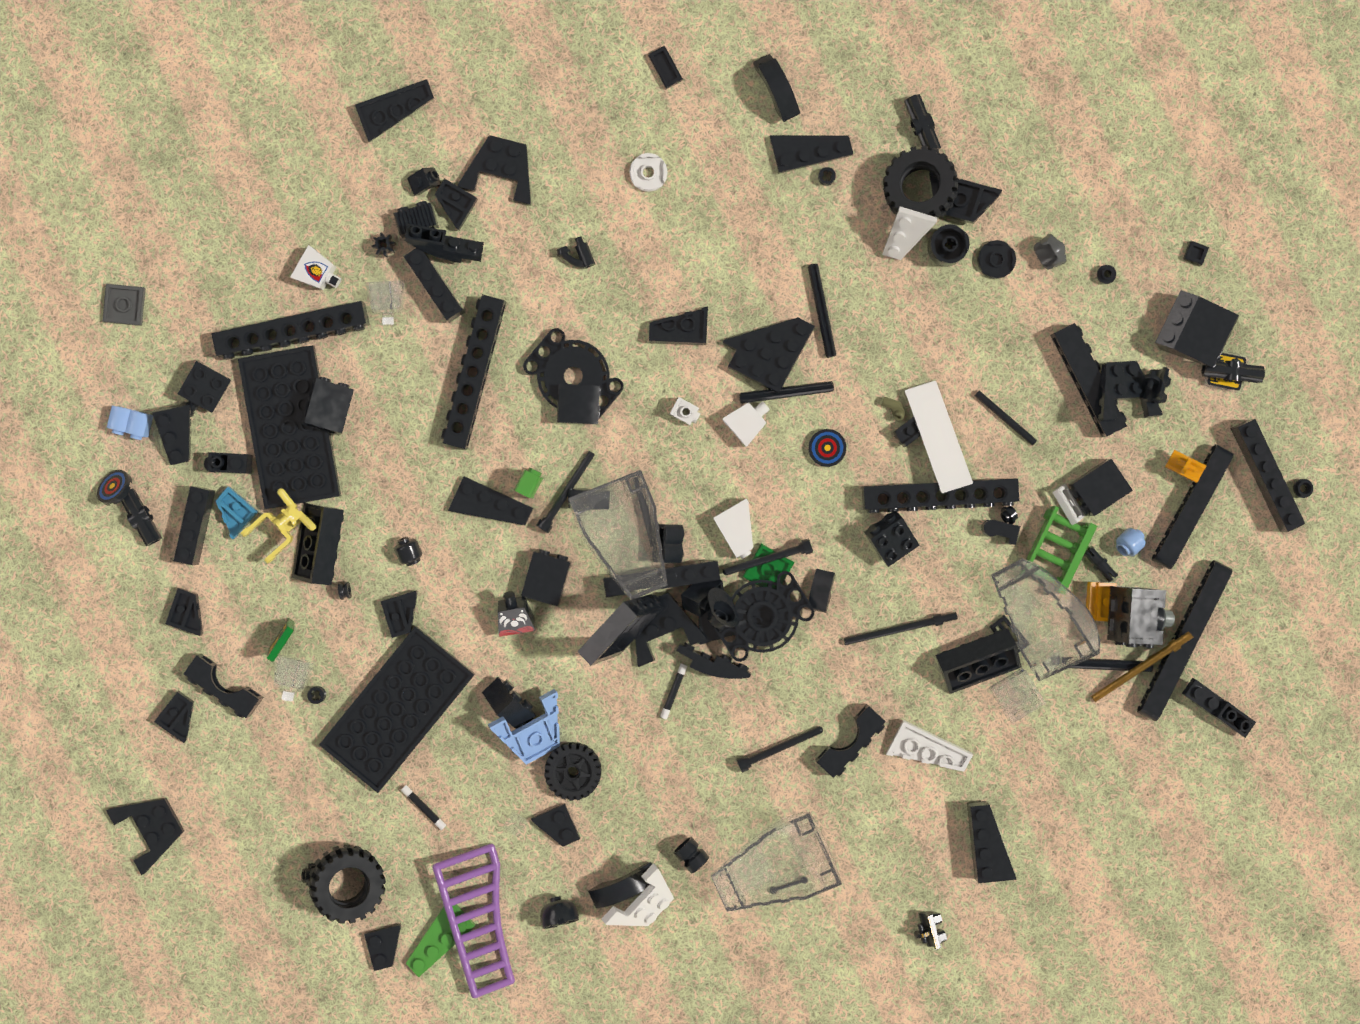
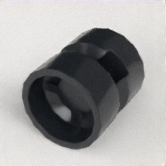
[673,836,709,874]

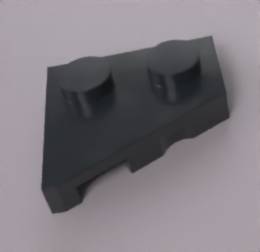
[435,178,478,231]
[381,590,418,638]
[531,803,581,847]

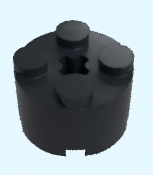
[927,224,970,267]

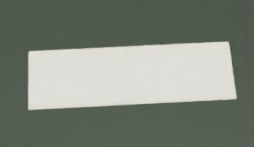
[905,381,973,493]

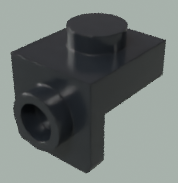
[407,167,441,196]

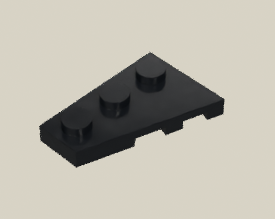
[649,306,708,345]
[152,402,191,465]

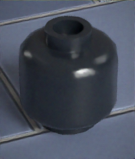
[394,536,423,566]

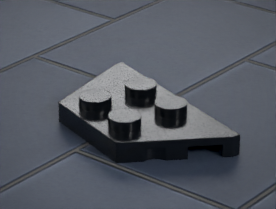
[929,172,1002,224]

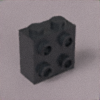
[864,510,920,567]

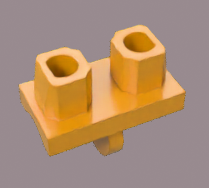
[1165,450,1206,483]

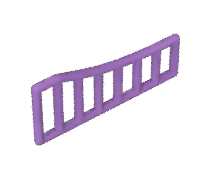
[432,843,515,998]

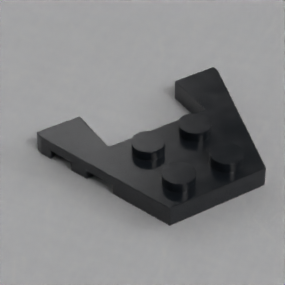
[458,135,531,206]
[1098,361,1163,422]
[635,592,707,667]
[106,798,184,876]

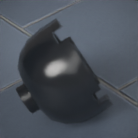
[540,896,579,929]

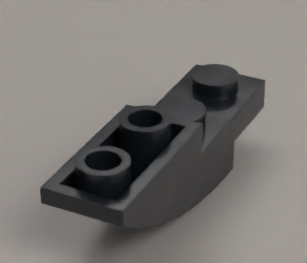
[405,224,484,263]
[676,642,751,679]
[1182,678,1256,738]

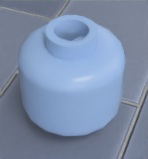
[1116,528,1145,557]

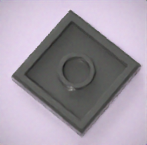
[102,284,146,326]

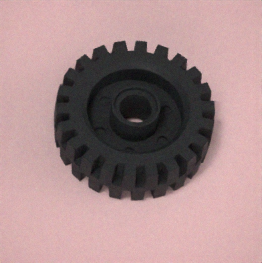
[544,742,602,801]

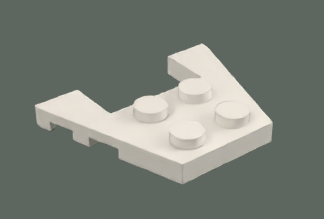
[602,864,674,926]

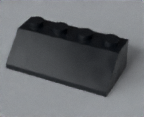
[291,503,344,585]
[935,628,1022,694]

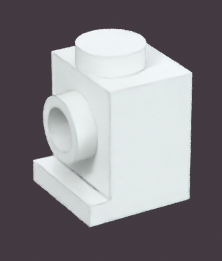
[670,397,701,425]

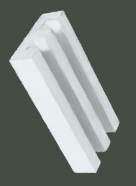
[1052,484,1085,525]

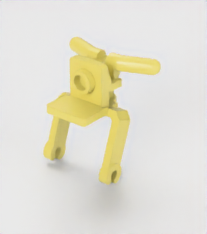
[240,488,316,564]

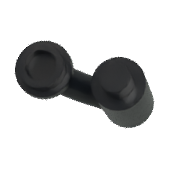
[556,236,595,269]

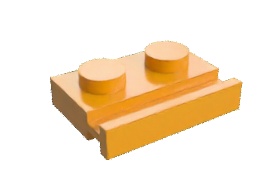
[1085,582,1117,621]

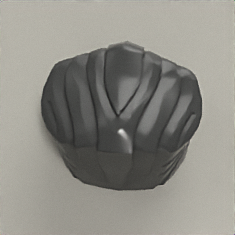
[1034,234,1067,270]

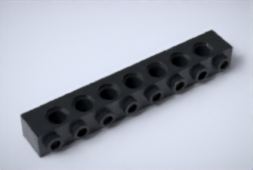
[441,294,507,450]
[211,301,370,360]
[862,478,1019,513]

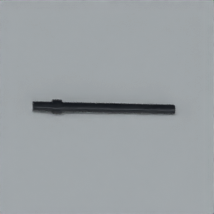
[844,612,958,646]

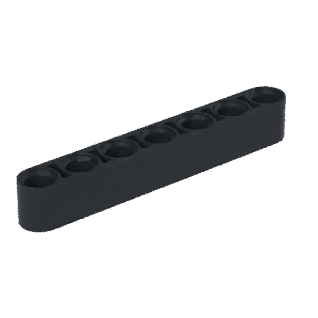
[1152,444,1234,569]

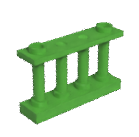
[1018,506,1098,596]

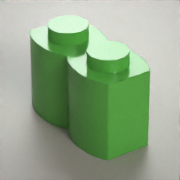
[514,467,543,499]

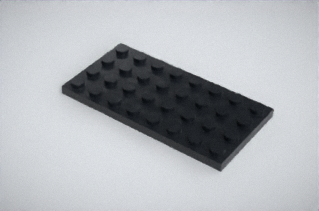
[238,345,341,510]
[319,626,475,793]

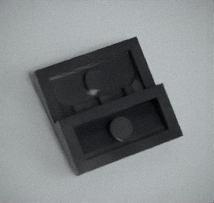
[557,384,600,425]

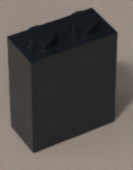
[301,377,354,436]
[1068,459,1133,516]
[521,549,572,607]

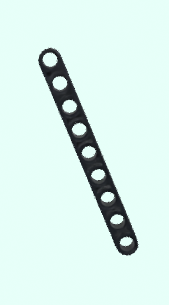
[1137,560,1233,721]

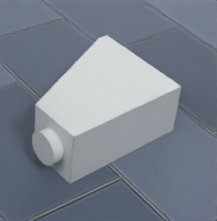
[713,499,753,559]

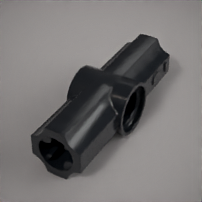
[904,94,941,150]
[1201,361,1265,383]
[121,488,162,546]

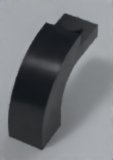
[753,54,800,122]
[588,862,652,908]

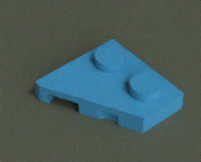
[216,486,259,539]

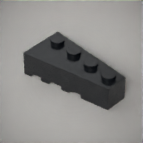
[967,801,1017,884]

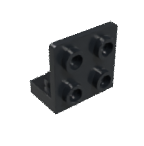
[177,359,231,413]

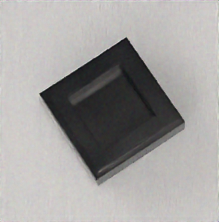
[1183,241,1209,266]

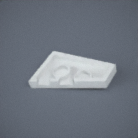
[882,207,937,260]

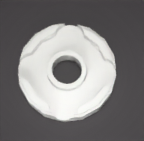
[629,153,668,192]

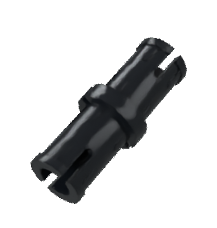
[1084,546,1118,582]

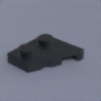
[165,588,203,636]
[154,690,194,743]
[364,923,401,971]

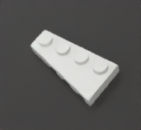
[886,720,973,772]

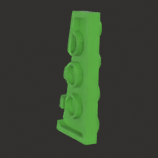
[406,897,476,978]

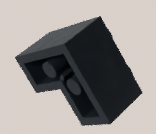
[482,677,536,729]

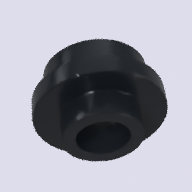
[1097,265,1116,284]
[1293,479,1313,498]
[1000,506,1018,524]

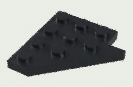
[723,317,815,394]

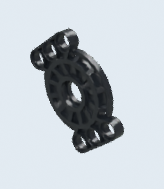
[523,328,624,420]
[713,571,814,662]

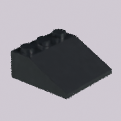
[1155,290,1239,369]

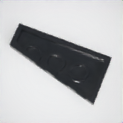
[448,476,534,525]

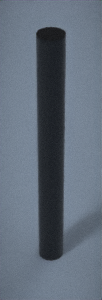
[974,390,1037,446]

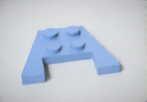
[488,689,560,765]

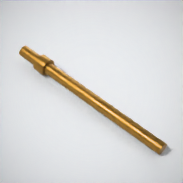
[1091,631,1194,702]

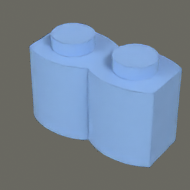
[107,405,153,440]

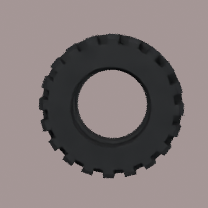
[883,146,958,218]
[308,845,386,924]

